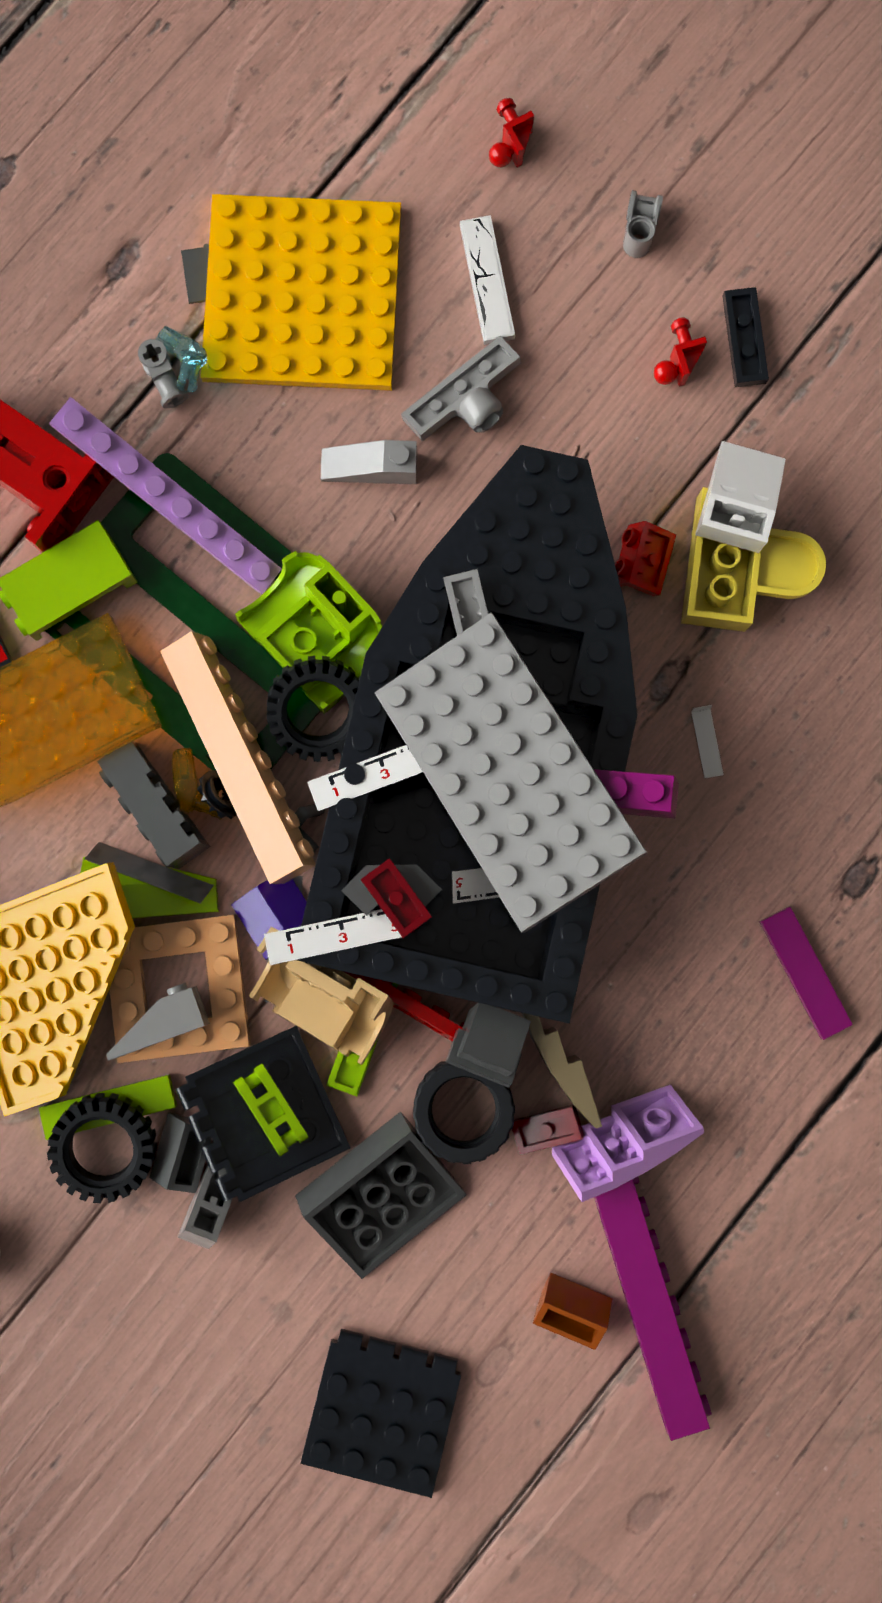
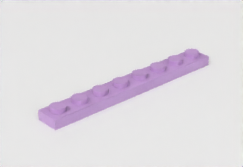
[50,397,282,595]

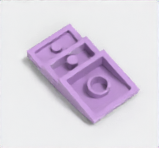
[552,1085,704,1202]

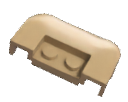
[249,926,394,1065]

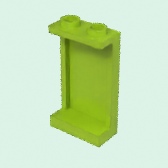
[0,520,138,641]

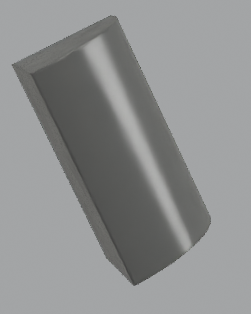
[149,1113,212,1193]

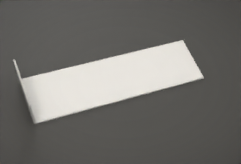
[691,705,724,778]

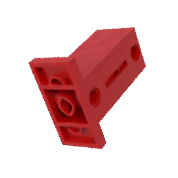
[0,400,114,553]

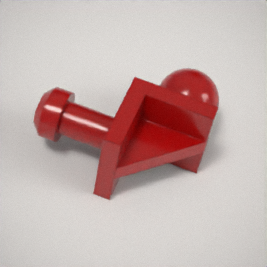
[489,98,534,168]
[653,317,707,387]

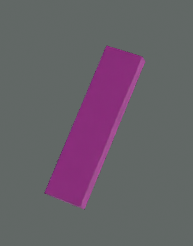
[759,907,853,1040]

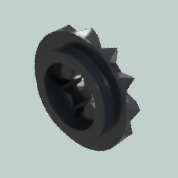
[197,770,237,819]

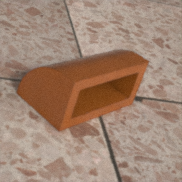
[533,1273,613,1350]

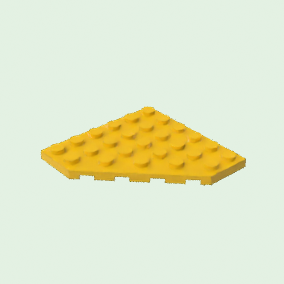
[0,862,135,1116]

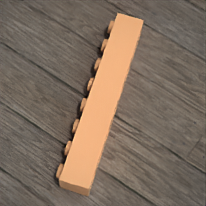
[160,631,316,884]

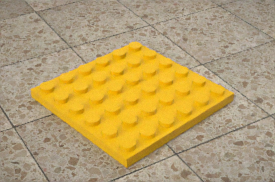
[201,194,401,391]

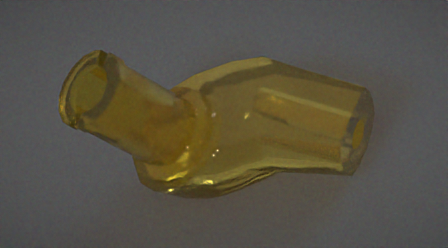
[172,748,222,820]

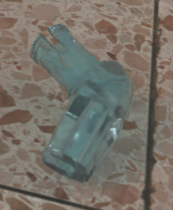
[156,326,207,392]

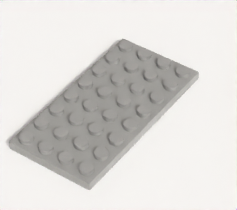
[375,613,648,933]

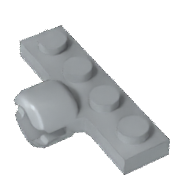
[401,336,521,441]

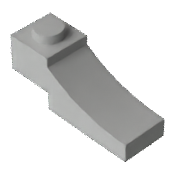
[443,569,488,636]

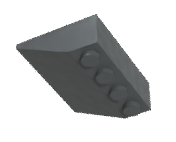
[295,1112,466,1279]

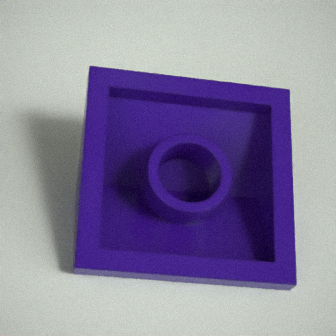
[231,879,307,960]

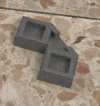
[341,864,442,916]

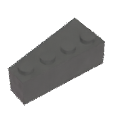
[97,738,211,869]

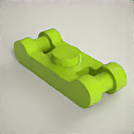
[233,1063,309,1157]

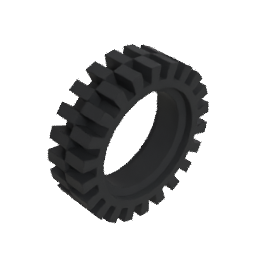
[267,656,360,762]
[47,1093,157,1204]

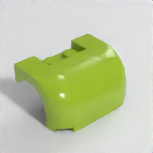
[235,551,382,714]

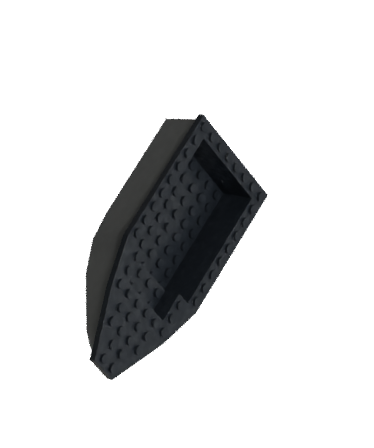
[297,445,638,1024]

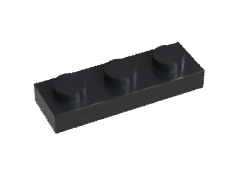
[722,287,769,387]

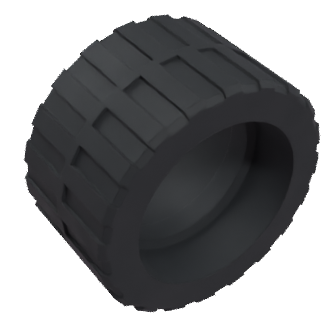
[413,1061,515,1164]

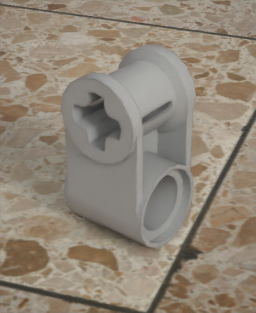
[623,190,663,258]

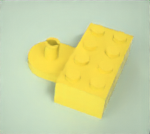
[681,487,826,632]

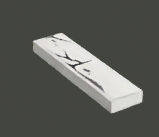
[460,215,515,345]

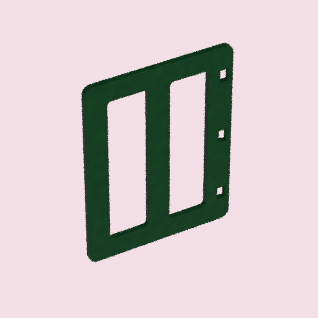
[45,453,321,770]

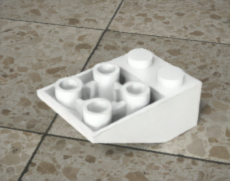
[695,441,786,553]

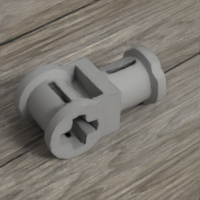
[138,339,189,409]

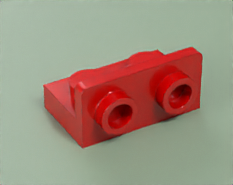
[615,521,677,597]

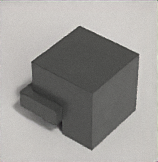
[445,1003,531,1087]

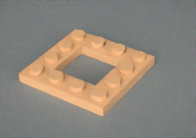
[109,915,251,1063]

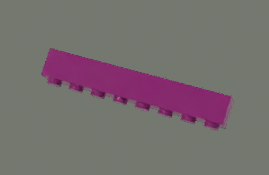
[594,1177,712,1441]

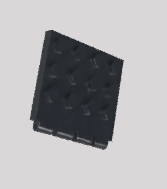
[175,1026,351,1202]
[300,1329,461,1498]

